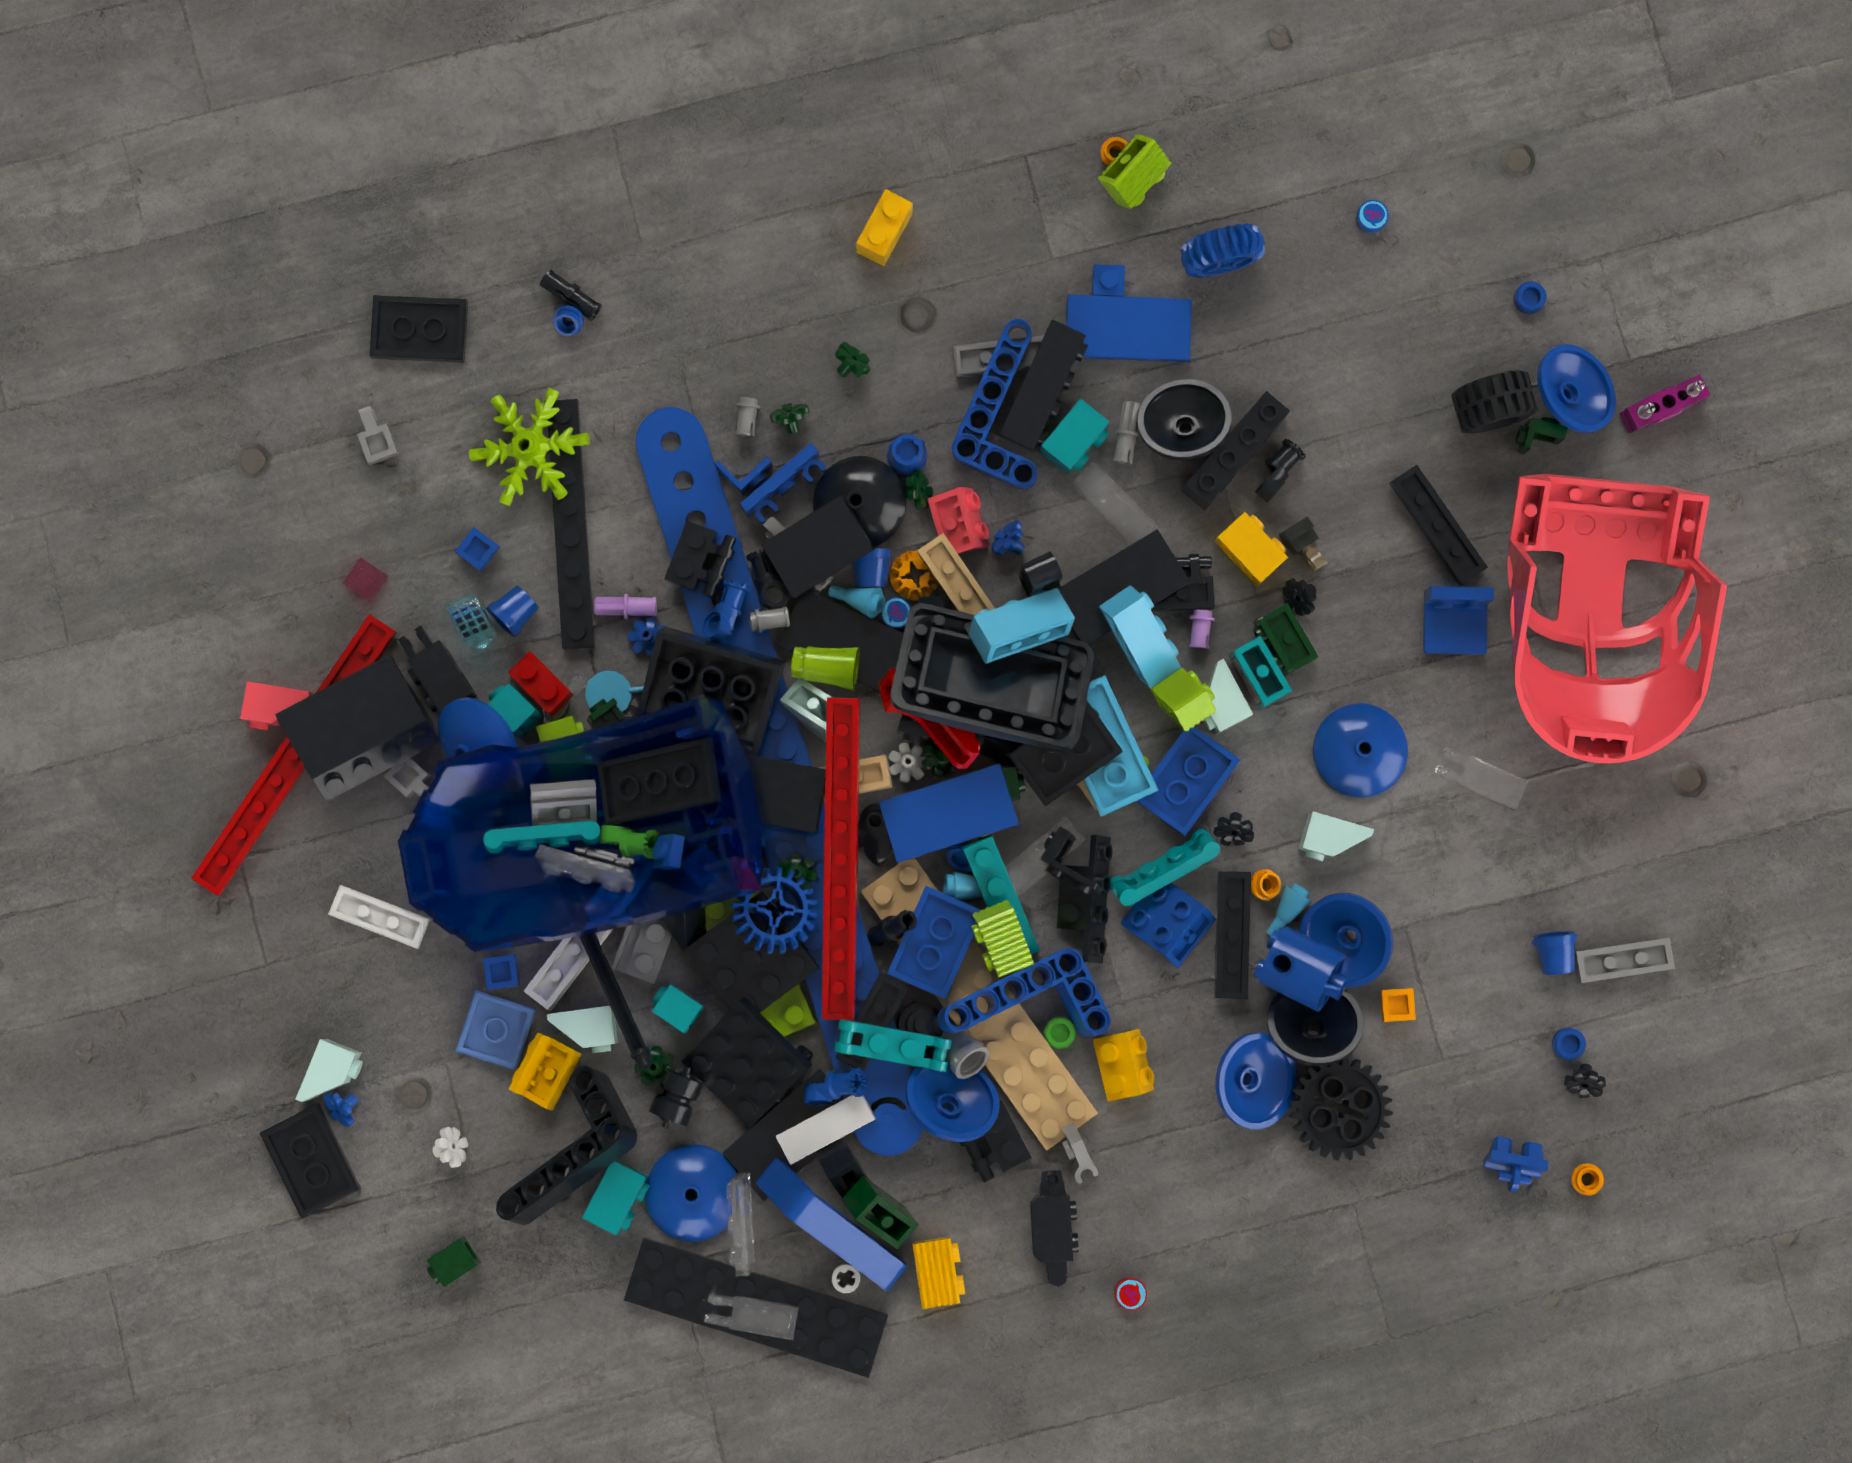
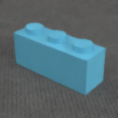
[1099,585,1181,689]
[968,588,1075,664]

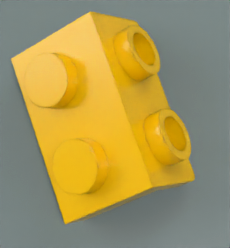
[1093,1028,1154,1102]
[509,1033,582,1111]

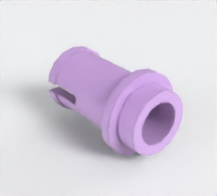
[1189,610,1215,650]

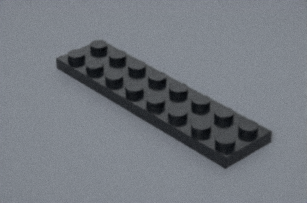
[624,1237,888,1378]

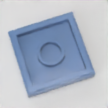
[455,990,537,1070]

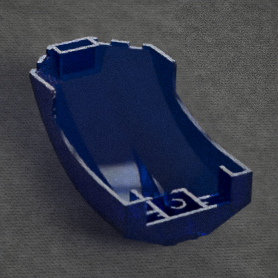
[398,697,763,952]

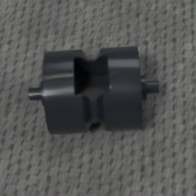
[649,1066,704,1129]

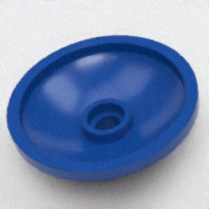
[1537,344,1616,433]
[438,697,519,786]
[1313,703,1408,798]
[1299,893,1393,987]
[1215,1032,1297,1129]
[905,1059,1000,1142]
[645,1144,741,1242]

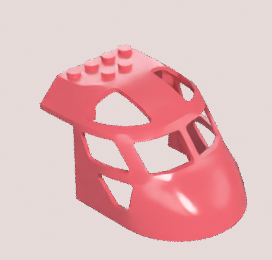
[1507,474,1727,764]

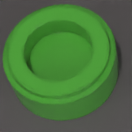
[1044,1017,1076,1049]

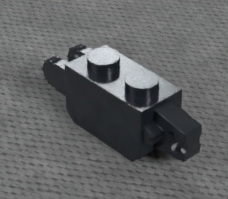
[1030,1170,1079,1288]

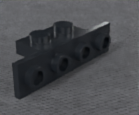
[1057,835,1113,964]

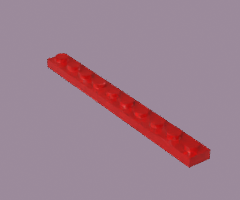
[191,614,397,896]
[822,697,860,1020]

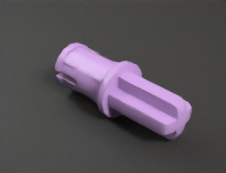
[594,594,657,619]

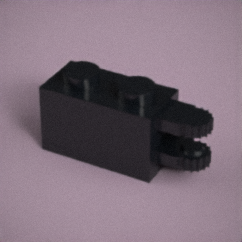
[398,625,477,713]

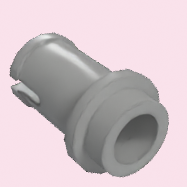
[735,397,761,438]
[748,607,790,634]

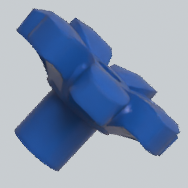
[992,520,1025,556]
[628,617,665,657]
[323,1091,358,1127]

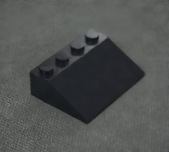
[635,626,786,757]
[275,655,440,801]

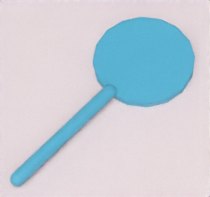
[585,671,644,713]

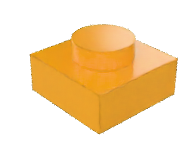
[1380,988,1416,1022]

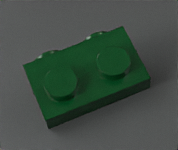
[1253,603,1318,677]

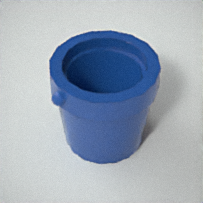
[887,434,927,477]
[853,548,891,587]
[486,585,539,637]
[1532,931,1578,975]

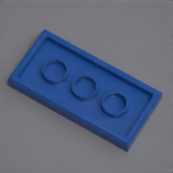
[1066,294,1192,362]
[879,763,1019,863]

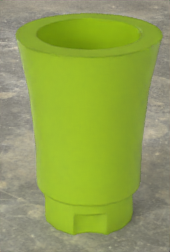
[791,646,860,691]

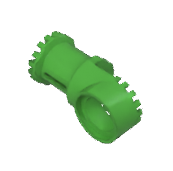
[600,825,659,859]

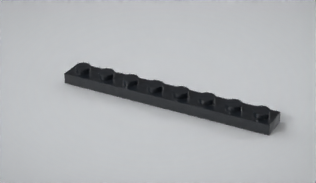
[547,399,595,650]

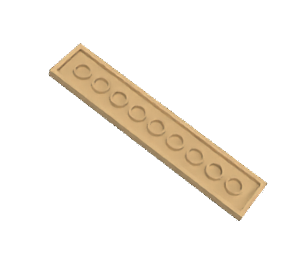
[861,858,1098,1151]

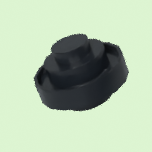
[896,1002,943,1048]

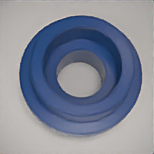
[553,305,584,336]

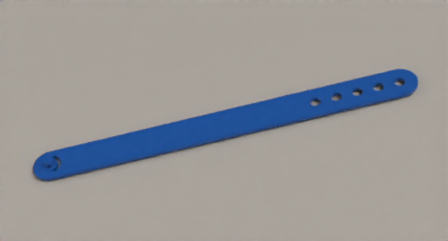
[636,407,923,1156]

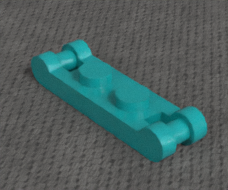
[483,821,600,854]
[1110,829,1220,906]
[834,1019,952,1072]

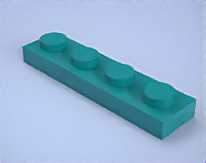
[962,834,1040,954]

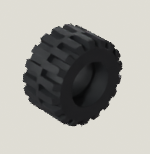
[1451,370,1538,434]

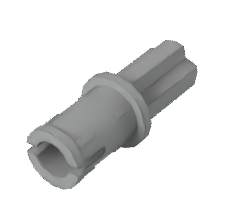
[1113,401,1140,465]

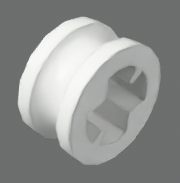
[832,1263,860,1293]

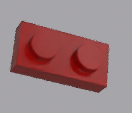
[507,651,574,717]

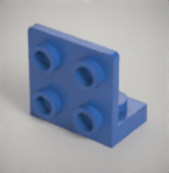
[1423,586,1494,655]
[1121,883,1216,969]

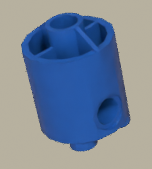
[1254,927,1349,1012]

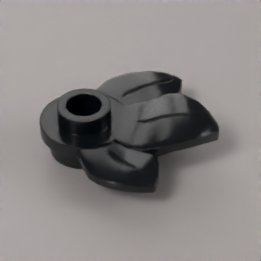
[858,803,892,866]

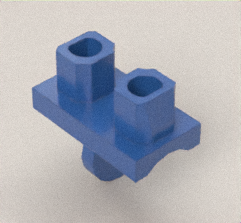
[1483,1136,1548,1192]

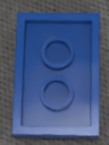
[1136,726,1240,836]
[887,886,980,999]

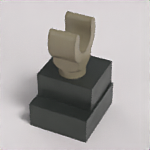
[1279,516,1327,571]

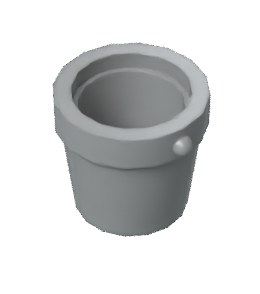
[941,1026,989,1079]

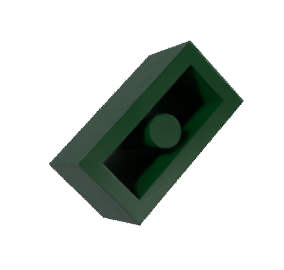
[841,1176,919,1249]

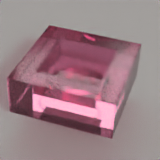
[343,557,388,602]

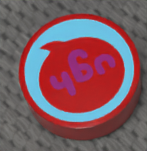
[1114,1277,1147,1311]

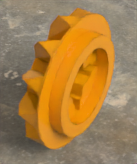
[890,551,939,601]

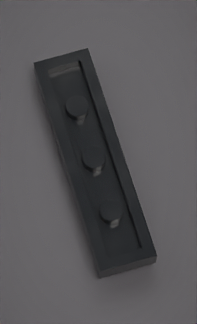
[1389,465,1488,586]
[1214,871,1251,999]

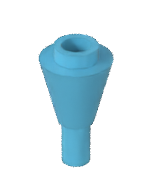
[828,585,885,618]
[1266,883,1313,936]

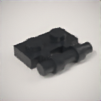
[664,521,737,598]
[1151,554,1215,612]
[959,1100,1031,1183]

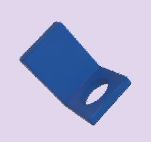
[715,457,773,496]

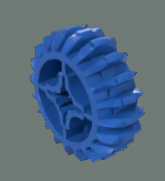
[1181,223,1265,278]
[731,867,818,954]

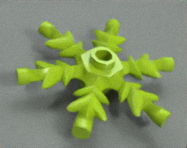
[469,387,590,507]

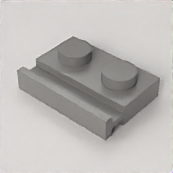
[530,779,597,826]
[611,909,673,984]

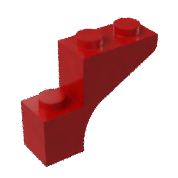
[878,668,980,769]

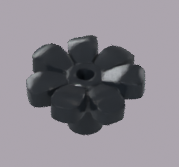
[1282,578,1317,616]
[1213,812,1254,846]
[1564,1064,1606,1098]

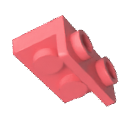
[928,487,989,555]

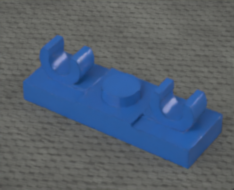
[740,443,826,524]

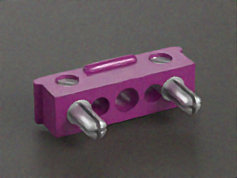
[1620,374,1710,433]

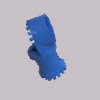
[702,579,750,642]
[804,1068,867,1105]

